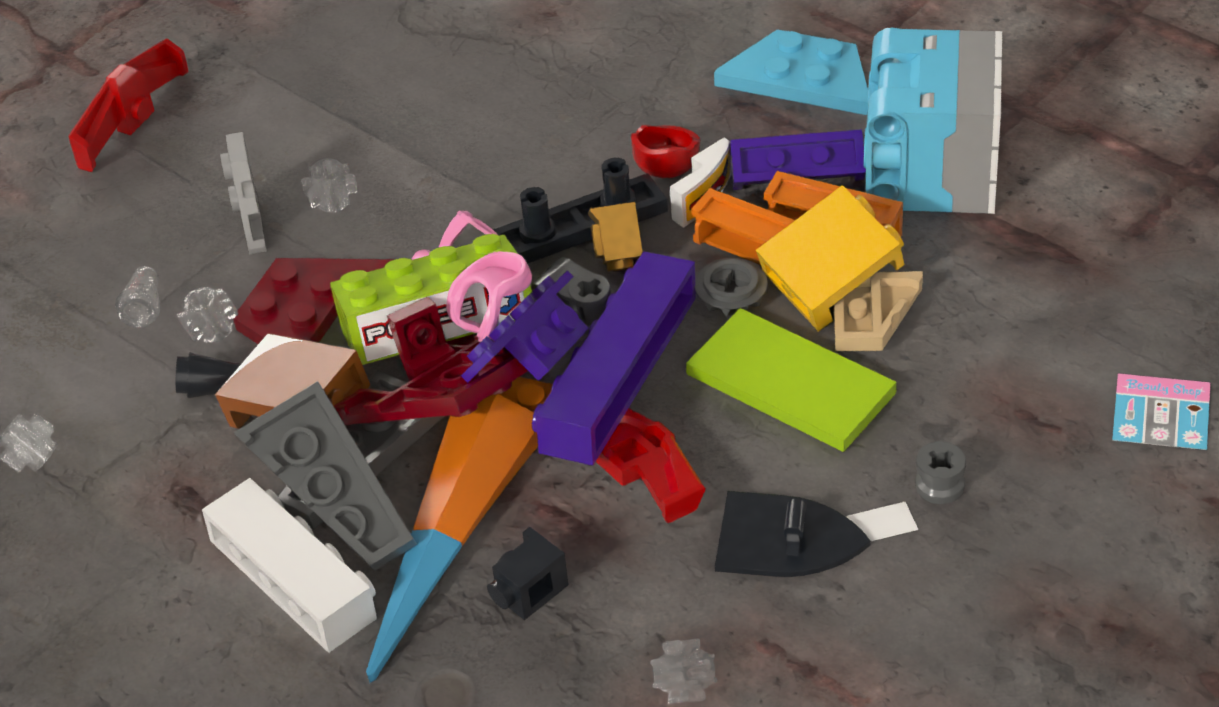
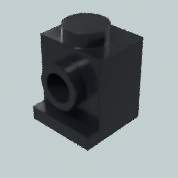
[487,527,569,620]

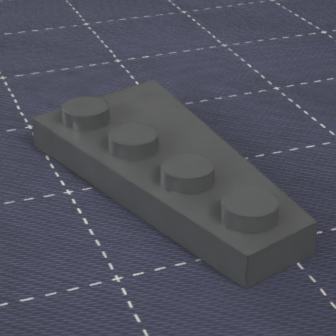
[278,370,444,530]
[234,381,417,571]

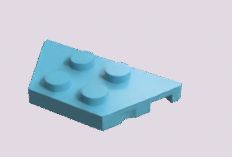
[714,30,868,115]

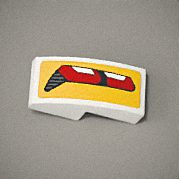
[670,138,731,228]

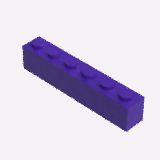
[532,251,696,466]

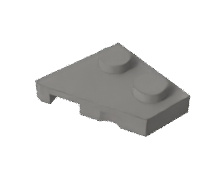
[220,132,267,255]

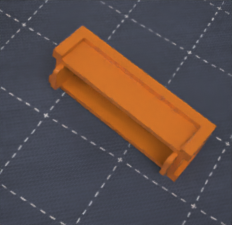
[764,171,903,237]
[691,188,795,265]

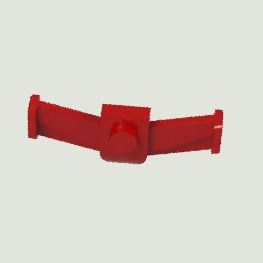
[68,38,189,172]
[596,408,706,523]

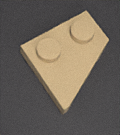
[834,271,923,351]

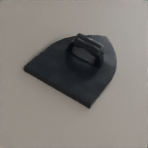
[715,491,871,577]

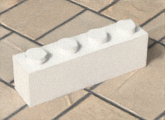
[202,478,377,653]

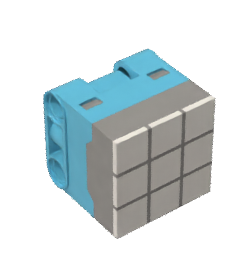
[864,27,1002,214]

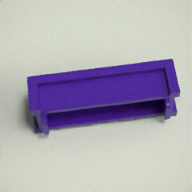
[730,129,866,190]

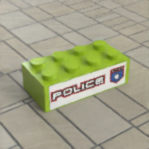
[330,234,532,365]

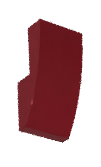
[386,297,455,381]

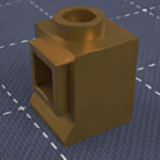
[588,202,643,272]

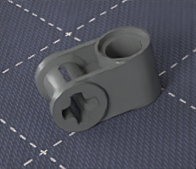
[530,257,611,335]

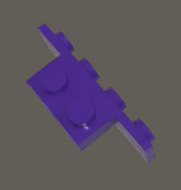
[461,270,589,383]

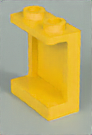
[756,185,905,332]

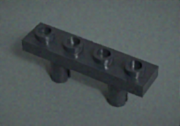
[493,157,668,264]

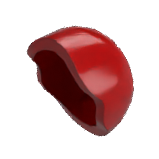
[631,125,701,179]

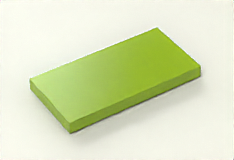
[686,308,897,452]

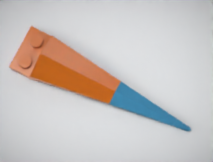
[366,377,553,683]

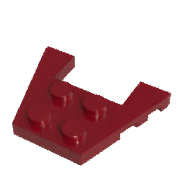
[233,258,395,344]
[334,334,528,425]

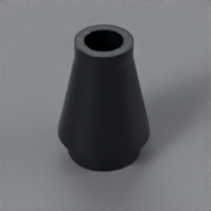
[175,352,242,398]

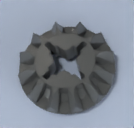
[695,258,768,316]

